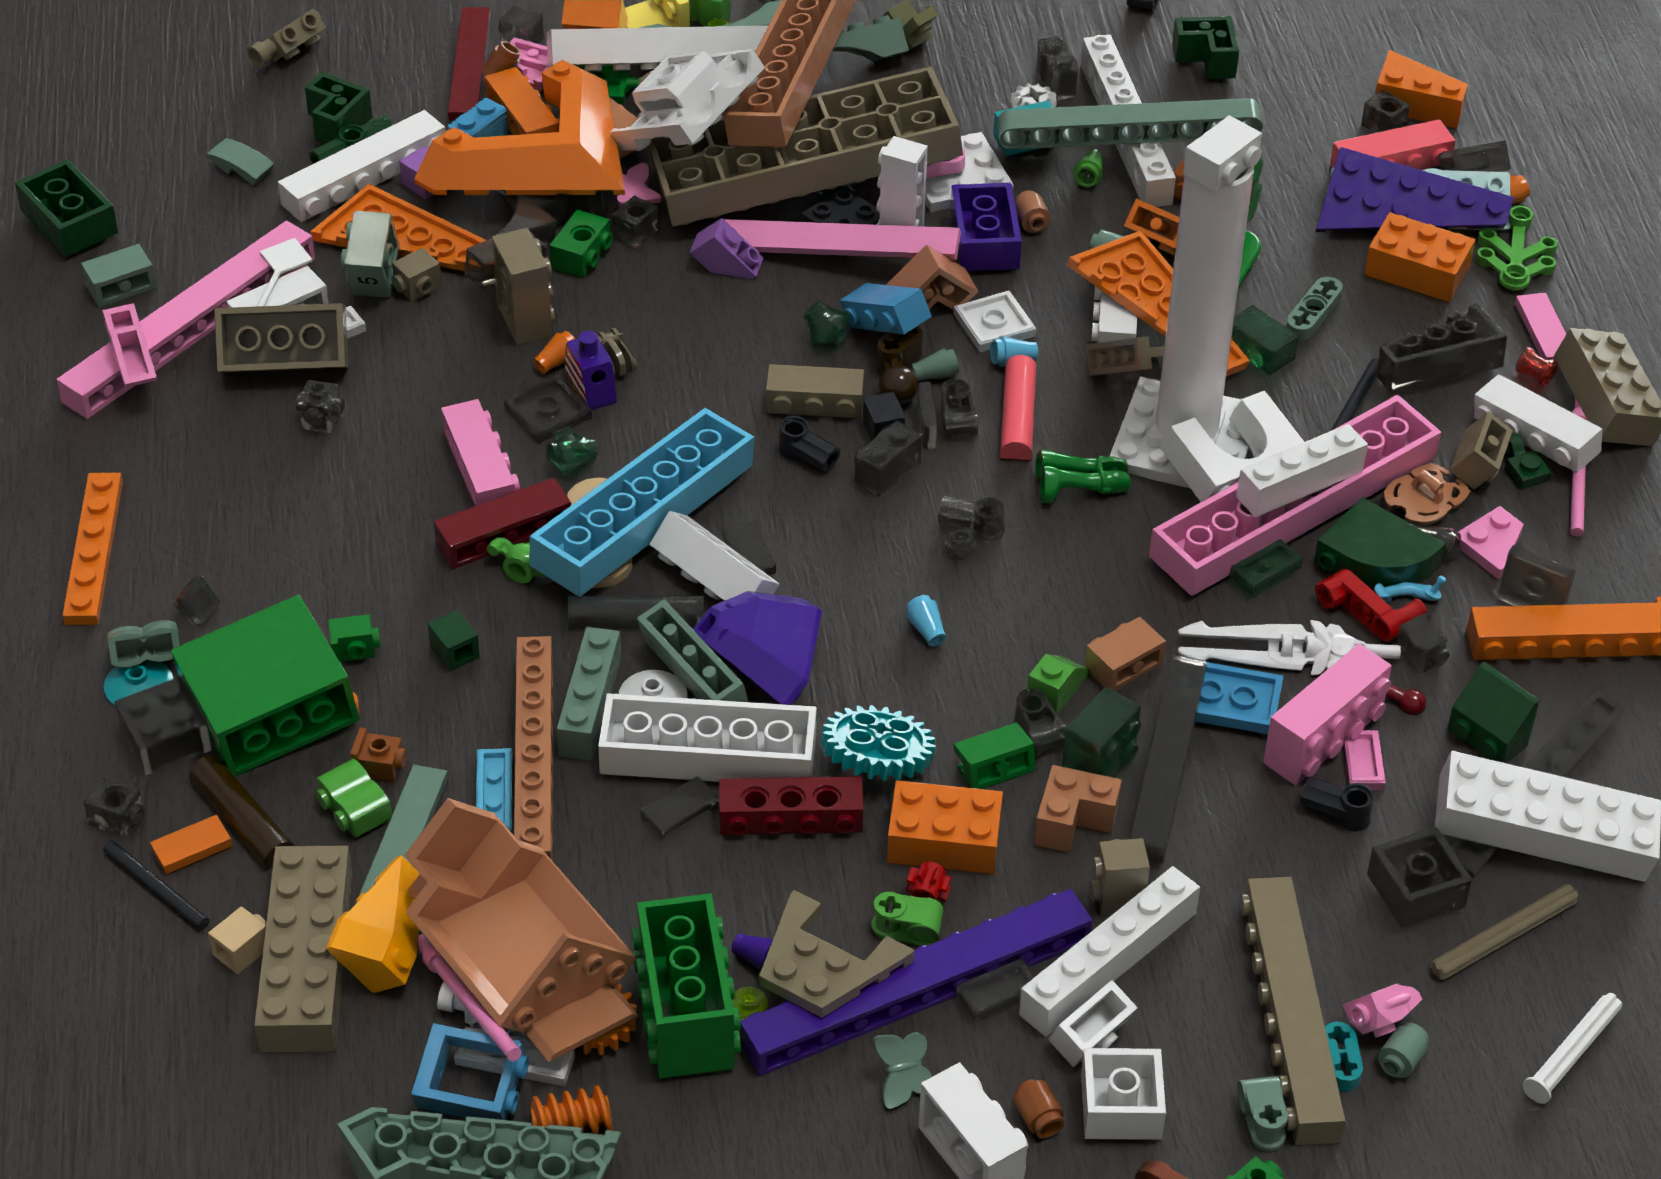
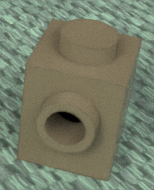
[391,248,442,301]

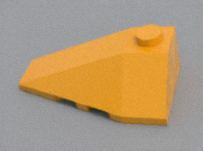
[325,855,419,993]

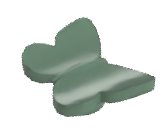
[873,1032,932,1109]

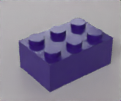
[950,182,1022,271]

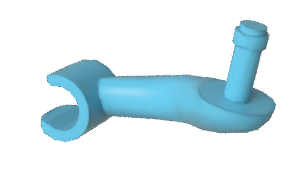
[1374,576,1446,605]

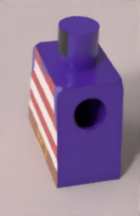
[565,331,617,412]

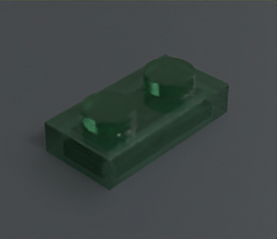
[1229,539,1303,595]

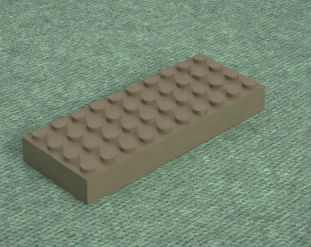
[648,66,963,227]

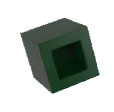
[427,610,480,672]

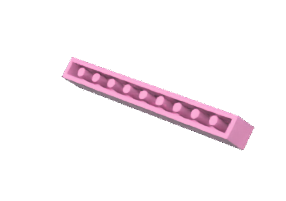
[57,220,315,419]

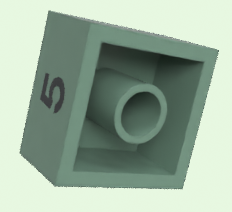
[341,211,400,298]

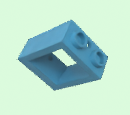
[411,1023,529,1120]

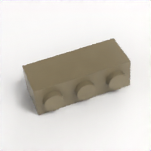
[766,364,864,418]

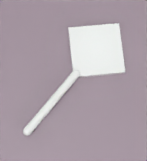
[257,238,313,306]

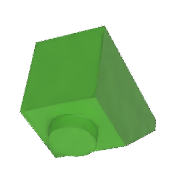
[1026,654,1090,717]

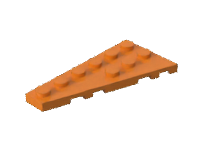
[310,184,495,277]
[1066,230,1250,377]

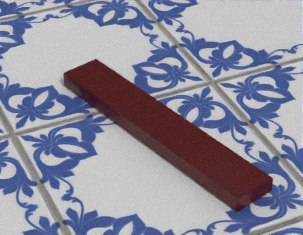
[448,7,491,120]

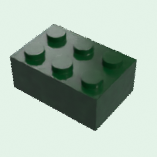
[15,159,118,257]

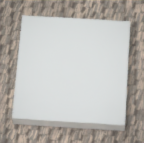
[953,291,1036,352]

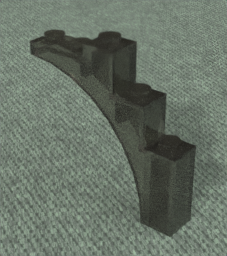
[465,190,568,289]

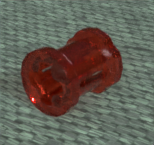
[1515,347,1558,387]

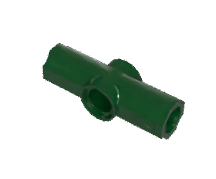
[309,114,393,164]

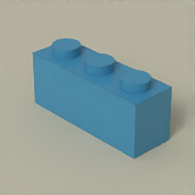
[839,283,932,334]

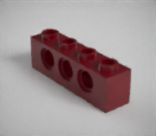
[719,776,863,835]

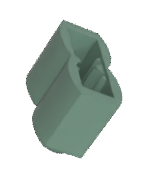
[107,620,180,667]

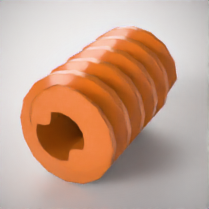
[530,1085,613,1134]

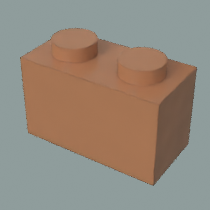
[1085,617,1166,693]

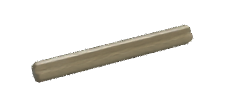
[1431,884,1578,980]

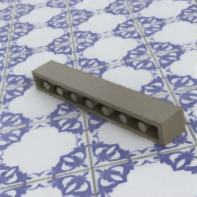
[1240,876,1345,1146]

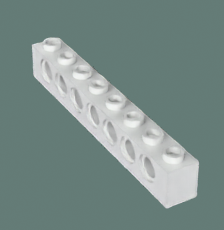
[1081,35,1176,207]

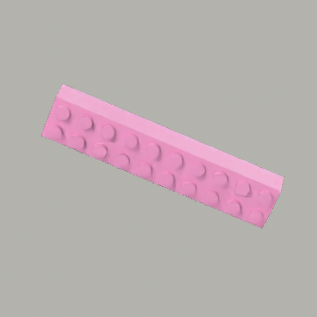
[1149,395,1442,596]

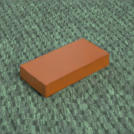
[150,814,232,875]

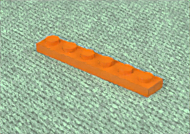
[62,473,123,625]

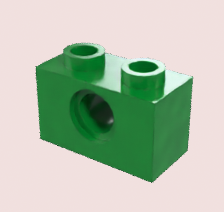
[550,209,613,278]

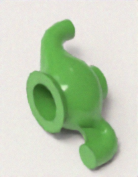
[486,537,545,584]

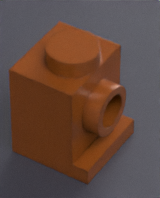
[350,727,407,783]

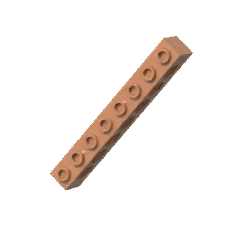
[514,636,553,861]

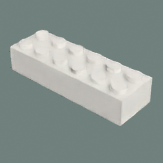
[598,693,817,782]
[1434,751,1661,882]

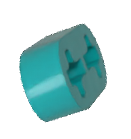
[1325,1021,1363,1092]

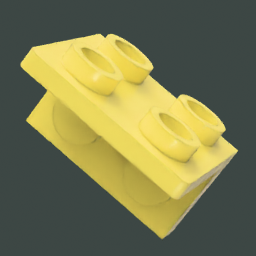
[625,0,690,28]

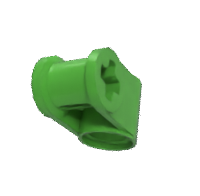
[871,892,944,946]

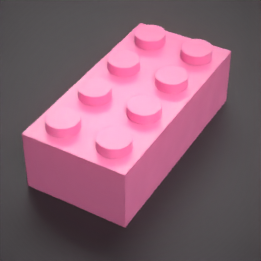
[1263,643,1392,786]

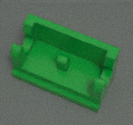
[954,722,1035,789]

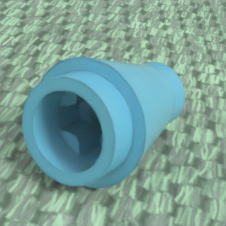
[990,336,1038,367]
[906,595,947,647]

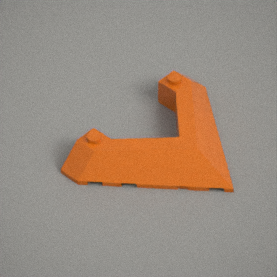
[414,60,625,195]

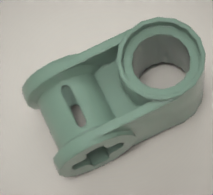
[1238,1076,1288,1152]

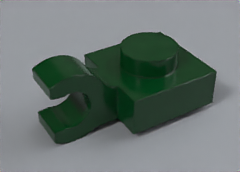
[1504,433,1552,490]

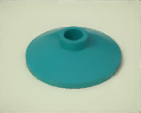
[103,659,174,712]

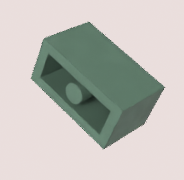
[81,244,157,307]

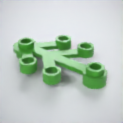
[1476,206,1558,291]

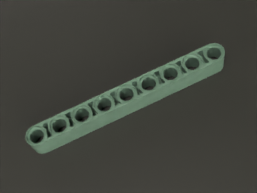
[997,98,1263,149]

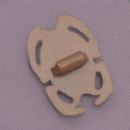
[1384,463,1471,525]

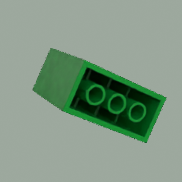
[170,594,360,776]

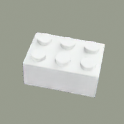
[919,1062,1028,1179]

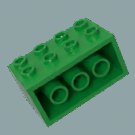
[631,893,741,1079]

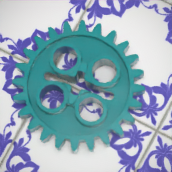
[821,705,936,781]

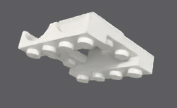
[610,49,765,151]

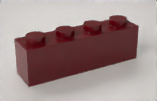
[434,478,571,570]

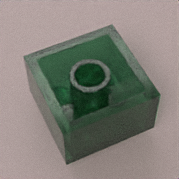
[1062,687,1141,778]

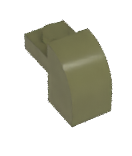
[883,0,939,50]

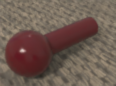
[1386,684,1427,715]

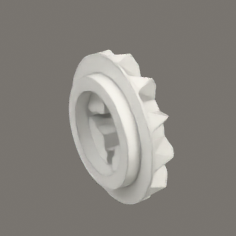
[1011,83,1057,108]

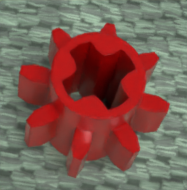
[905,861,952,902]

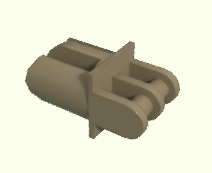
[598,327,638,378]

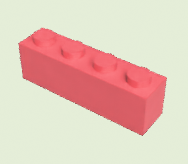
[1330,119,1455,170]

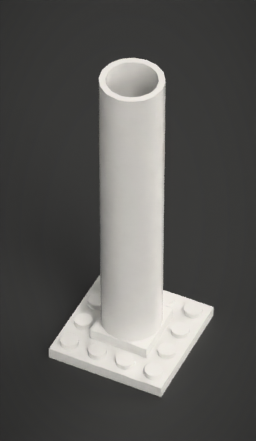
[1109,166,1254,489]

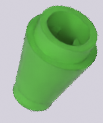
[1073,150,1103,187]

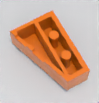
[1373,50,1468,129]

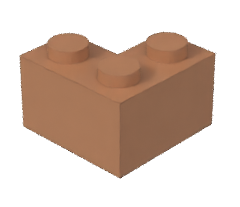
[886,244,979,310]
[1034,765,1122,853]

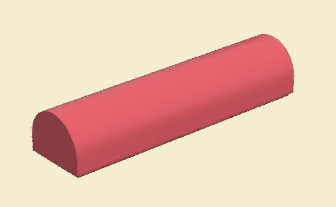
[1000,355,1037,460]

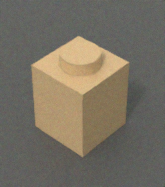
[208,906,266,975]

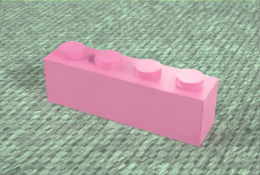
[441,399,520,506]

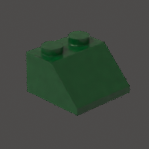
[1447,662,1540,764]

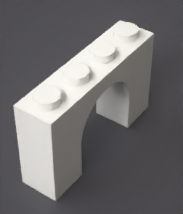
[1159,391,1304,502]

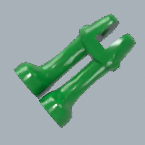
[1035,449,1131,504]

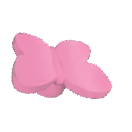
[617,163,662,209]

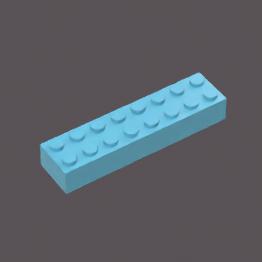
[530,408,754,597]

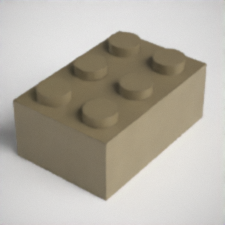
[492,228,555,345]

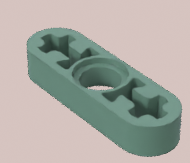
[1285,277,1343,341]

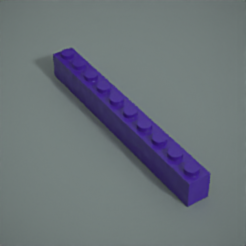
[740,889,1093,1077]

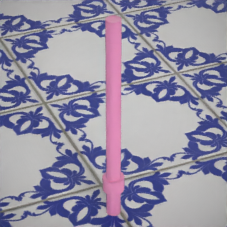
[1570,397,1588,537]
[418,934,522,1061]

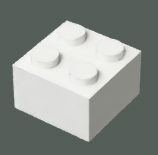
[1081,1048,1166,1140]

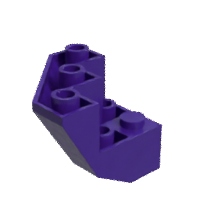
[693,591,822,705]

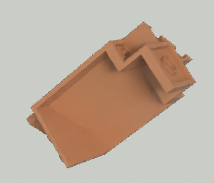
[404,798,640,1062]

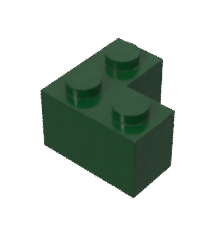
[1172,16,1239,80]
[305,72,373,144]

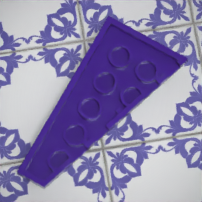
[1315,147,1514,232]

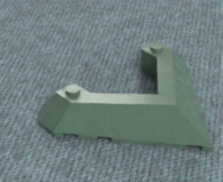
[337,1107,621,1179]

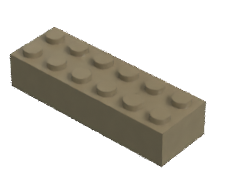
[254,846,353,1053]

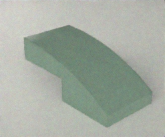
[206,138,274,186]

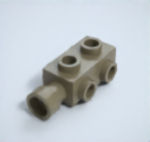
[247,8,326,67]

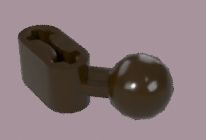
[877,324,923,405]

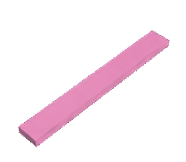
[725,219,961,260]

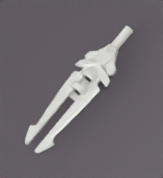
[1178,620,1401,676]

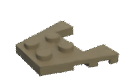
[759,890,914,1018]

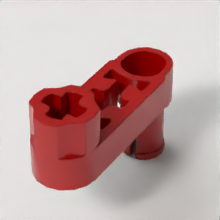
[1315,569,1427,642]

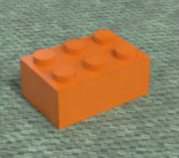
[1364,212,1476,302]
[887,780,1003,874]

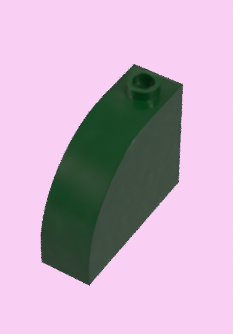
[1314,497,1446,589]

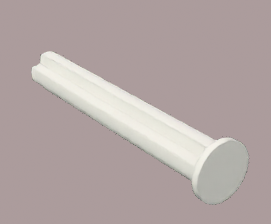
[1523,993,1622,1104]

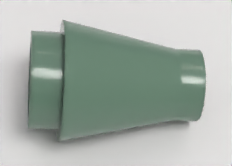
[911,348,960,382]

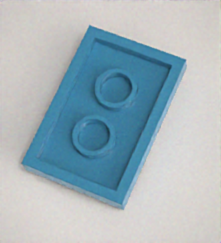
[1170,658,1283,734]

